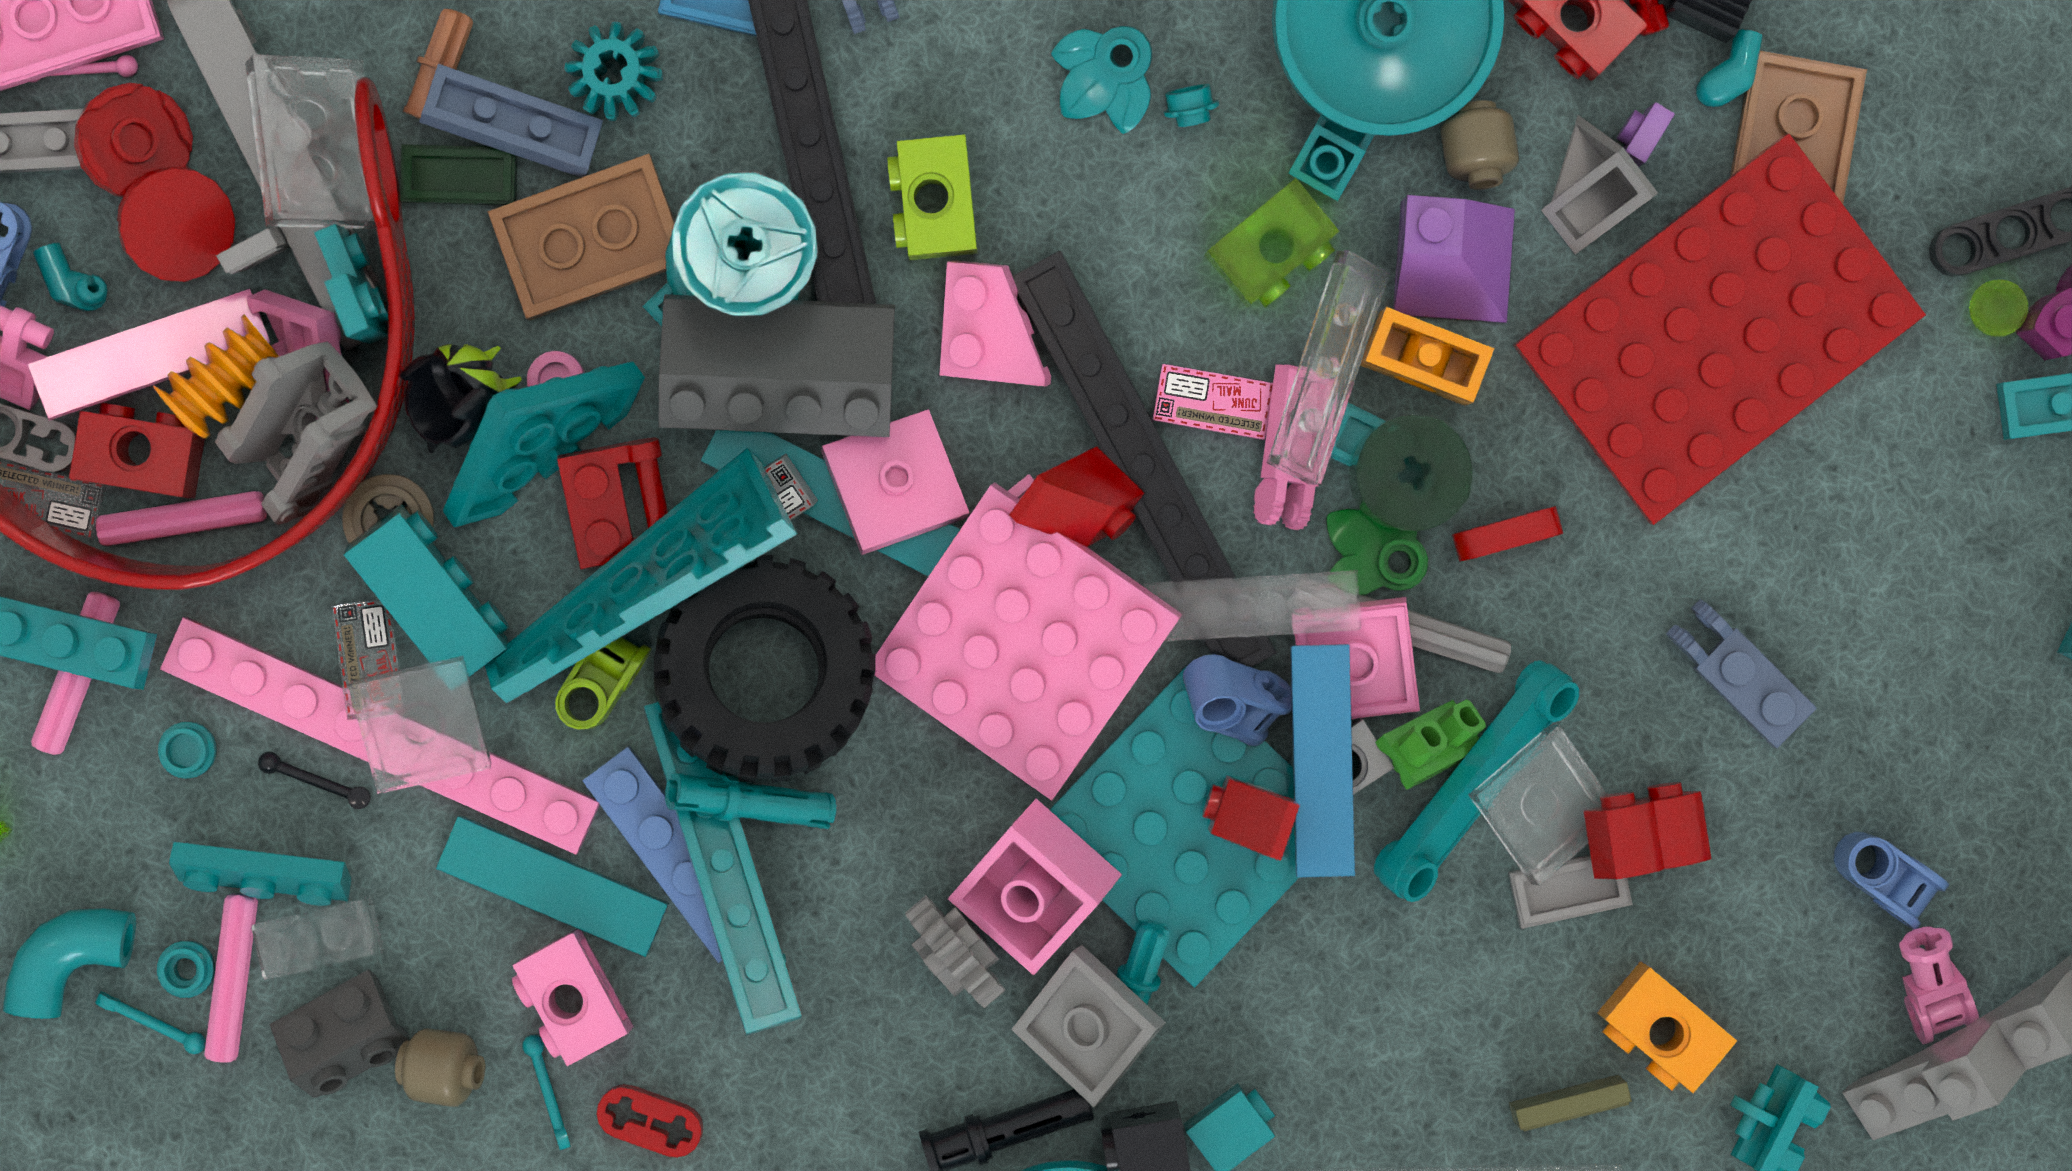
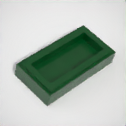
[400,144,517,205]

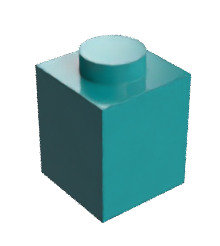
[1184,1083,1276,1171]

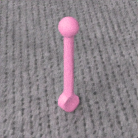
[31,55,138,83]

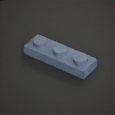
[419,64,603,178]

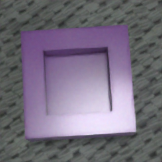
[1616,102,1675,167]

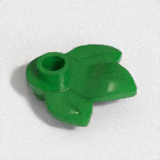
[1326,485,1428,595]

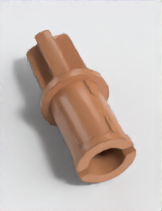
[403,9,473,119]

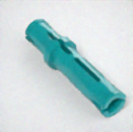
[665,772,837,830]

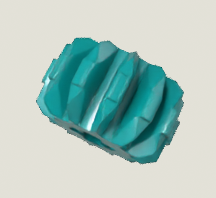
[564,21,664,121]

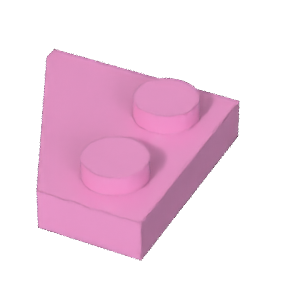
[939,260,1051,387]

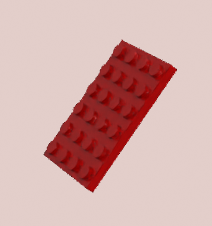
[1513,133,1926,525]

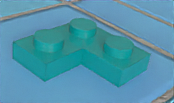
[314,224,388,344]

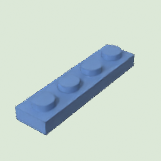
[582,746,722,963]

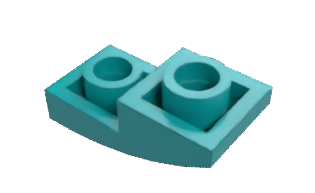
[1288,115,1375,201]

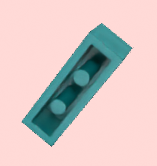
[343,504,509,690]

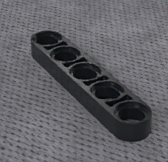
[1929,187,2072,277]

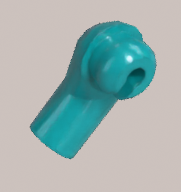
[1696,29,1763,107]
[33,243,108,311]

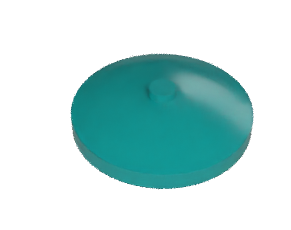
[1272,0,1504,136]

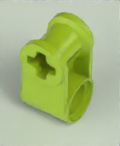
[555,637,652,729]

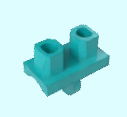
[1730,1064,1831,1171]

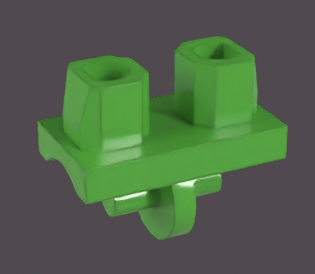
[1375,699,1486,790]

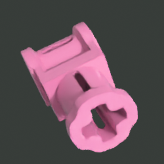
[1899,927,1979,1044]

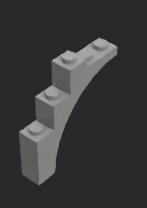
[1842,954,2072,1140]

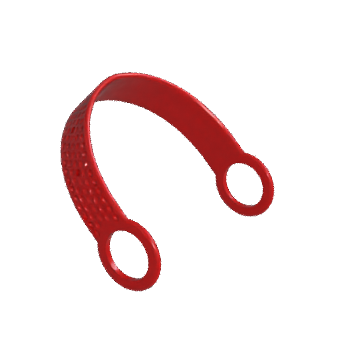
[0,77,415,590]

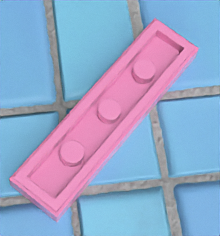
[27,289,270,421]

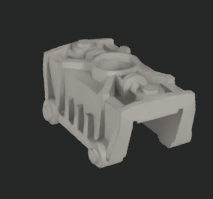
[215,342,377,525]

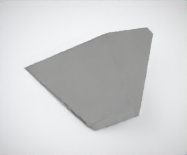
[1541,115,1658,255]

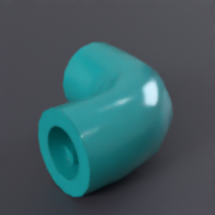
[3,908,136,1019]

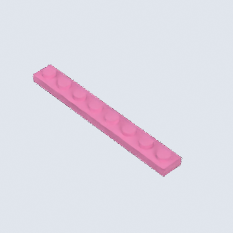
[160,617,600,855]

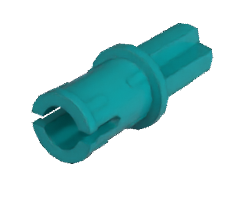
[1116,921,1170,1005]

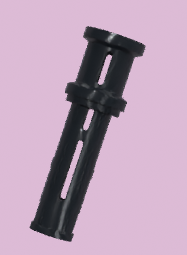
[919,1089,1094,1171]

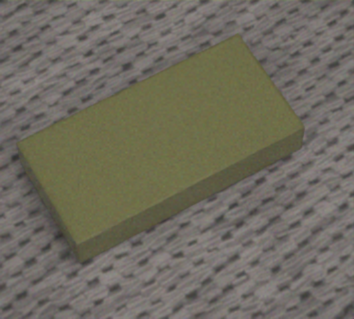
[1509,1075,1632,1131]

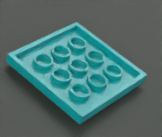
[1049,666,1299,988]

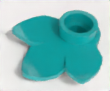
[1051,26,1152,134]

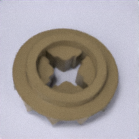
[342,474,435,543]

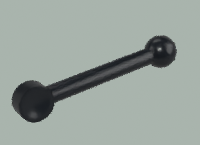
[258,752,371,809]

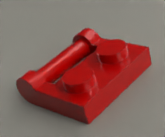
[557,437,668,569]

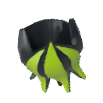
[400,344,522,453]

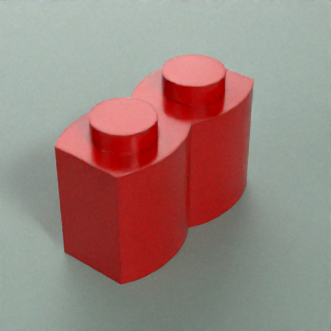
[1583,782,1712,880]

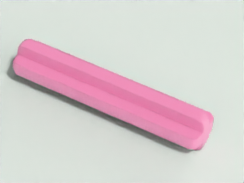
[96,491,267,546]
[31,592,120,755]
[204,893,258,1063]

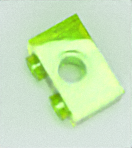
[1204,178,1340,308]

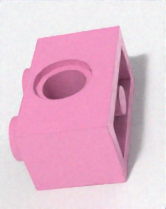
[512,929,634,1066]

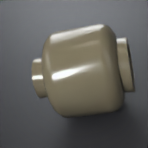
[1440,100,1519,190]
[395,1028,485,1107]

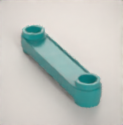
[1374,660,1579,902]

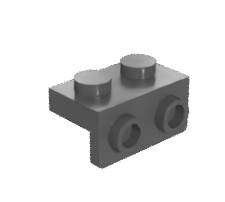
[269,969,411,1098]

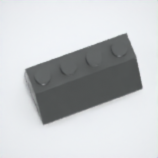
[658,294,895,437]

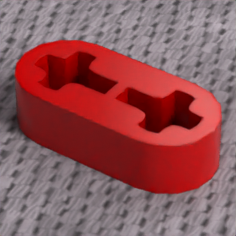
[1452,506,1563,562]
[596,1084,704,1158]

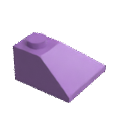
[1393,195,1515,323]

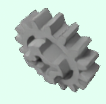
[905,895,1005,1009]

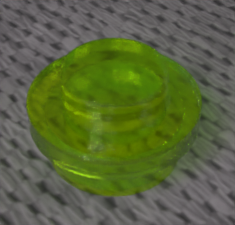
[1969,279,2028,337]

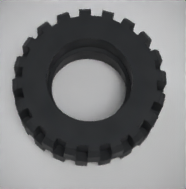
[654,555,876,783]

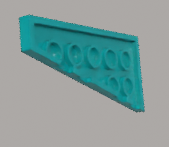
[485,447,797,703]

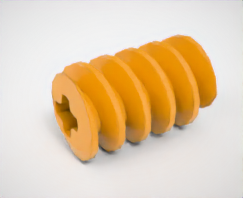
[153,314,279,439]

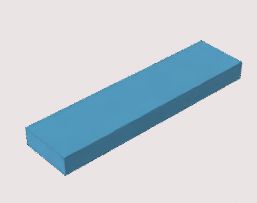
[1290,644,1355,878]

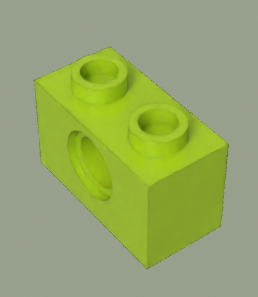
[887,134,978,260]

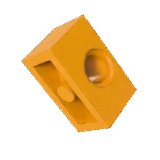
[1359,307,1494,406]
[1597,961,1737,1093]

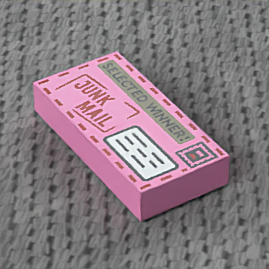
[1152,364,1273,440]

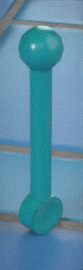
[95,991,206,1054]
[522,1034,571,1150]

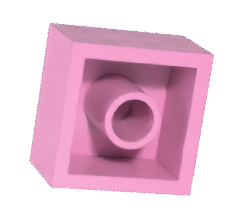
[948,799,1122,975]

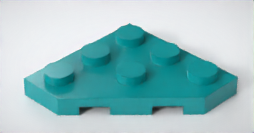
[443,361,645,528]

